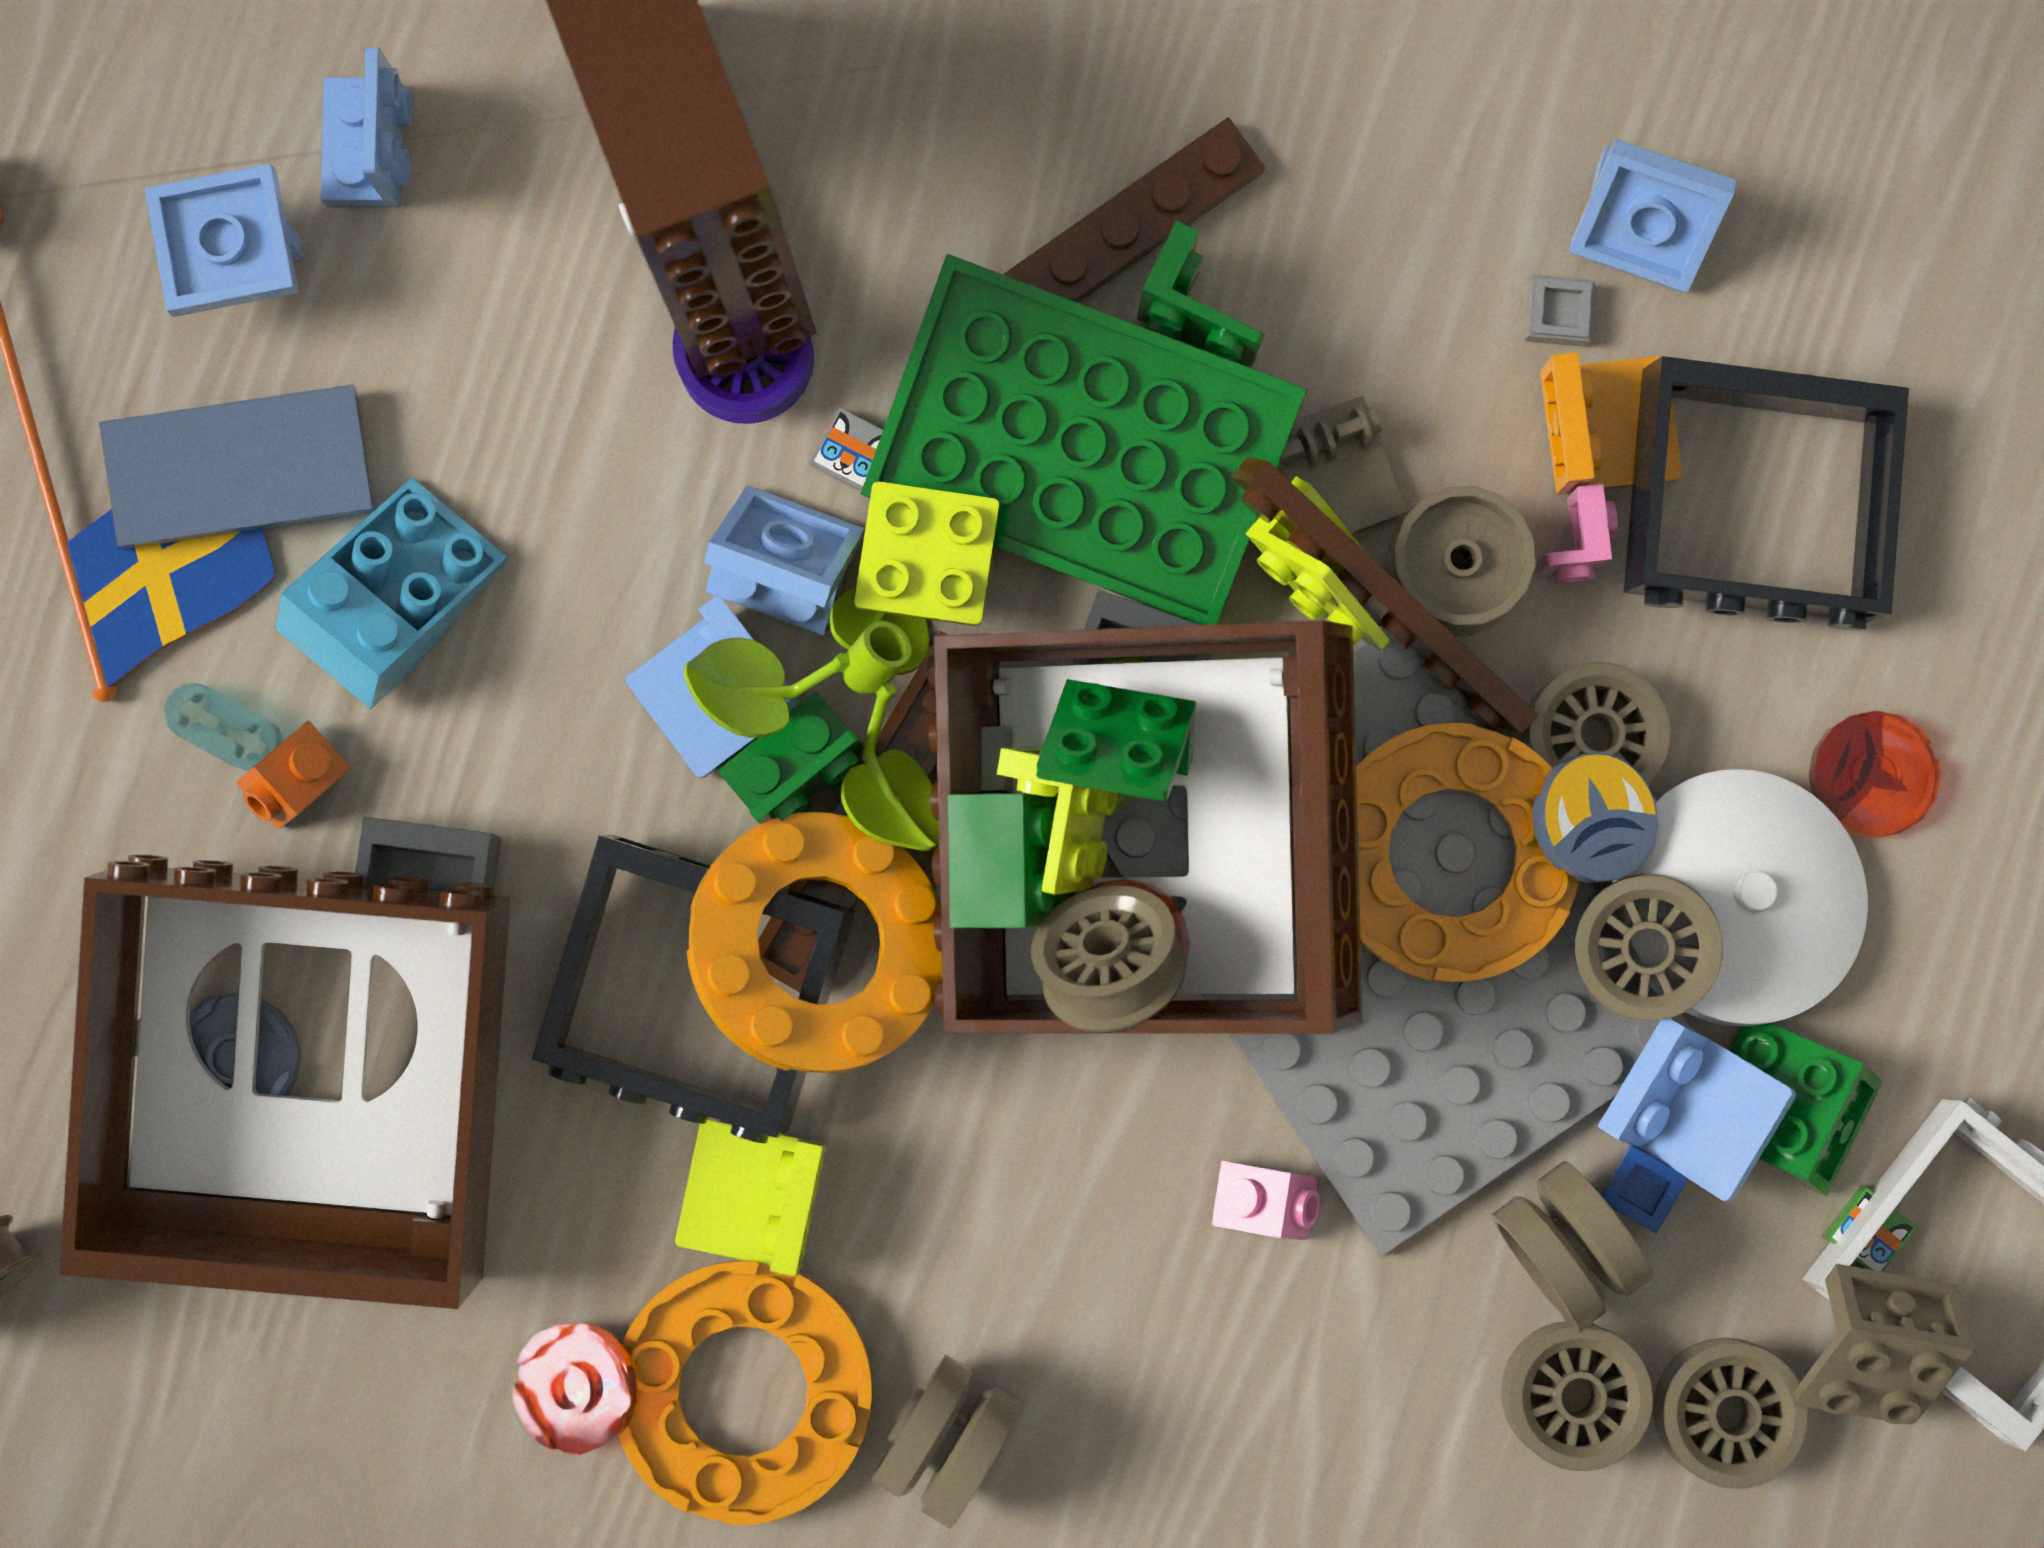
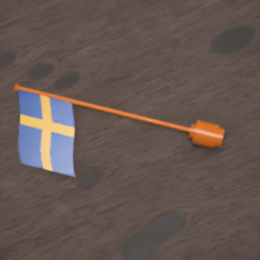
[0,205,277,702]

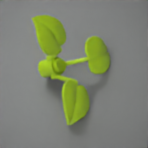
[684,586,939,851]

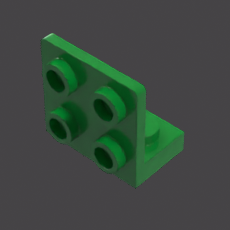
[1137,220,1265,368]
[1036,679,1196,801]
[718,690,863,824]
[1730,1023,1883,1196]

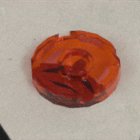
[1808,710,1941,839]
[514,1322,637,1455]

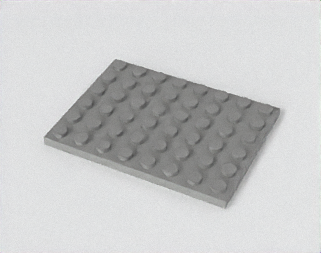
[1101,640,1690,1257]

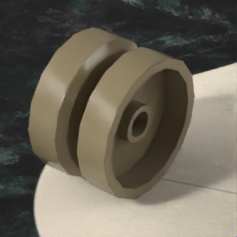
[1384,486,1536,637]
[1491,1161,1654,1332]
[871,1354,1024,1529]

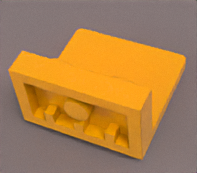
[1540,352,1683,495]

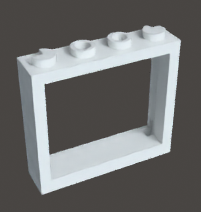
[1801,1098,2044,1452]

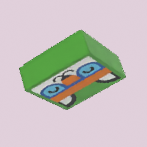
[1822,1186,1918,1272]

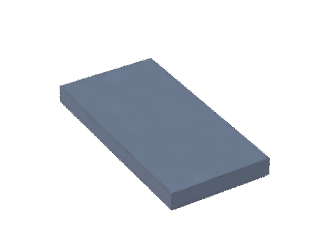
[99,384,375,550]

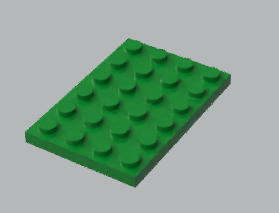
[860,254,1308,625]

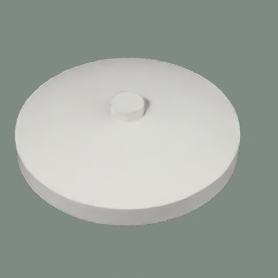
[1613,769,1868,1027]

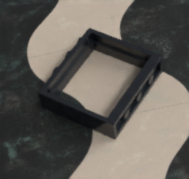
[1623,356,1909,630]
[532,835,855,1143]

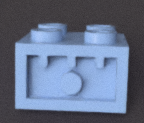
[320,47,413,207]
[625,594,800,779]
[1597,1018,1796,1202]

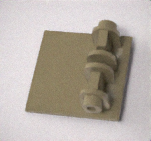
[1278,396,1409,534]

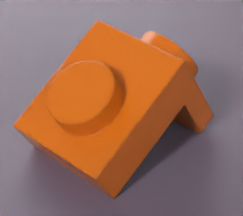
[236,720,351,829]

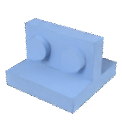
[1569,138,1737,293]
[144,163,304,317]
[704,485,865,636]

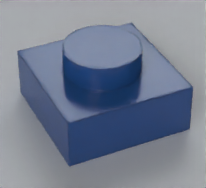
[1600,1144,1688,1234]

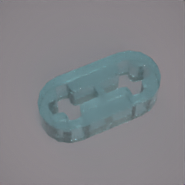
[164,683,283,771]

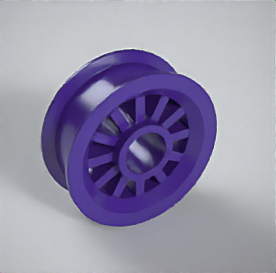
[672,327,814,424]

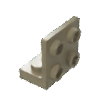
[1794,1264,1974,1424]

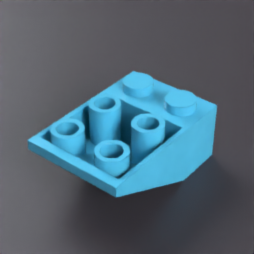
[275,477,507,709]

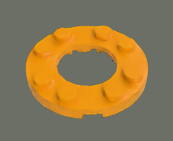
[1356,723,1579,982]
[687,812,943,1075]
[612,1260,873,1525]

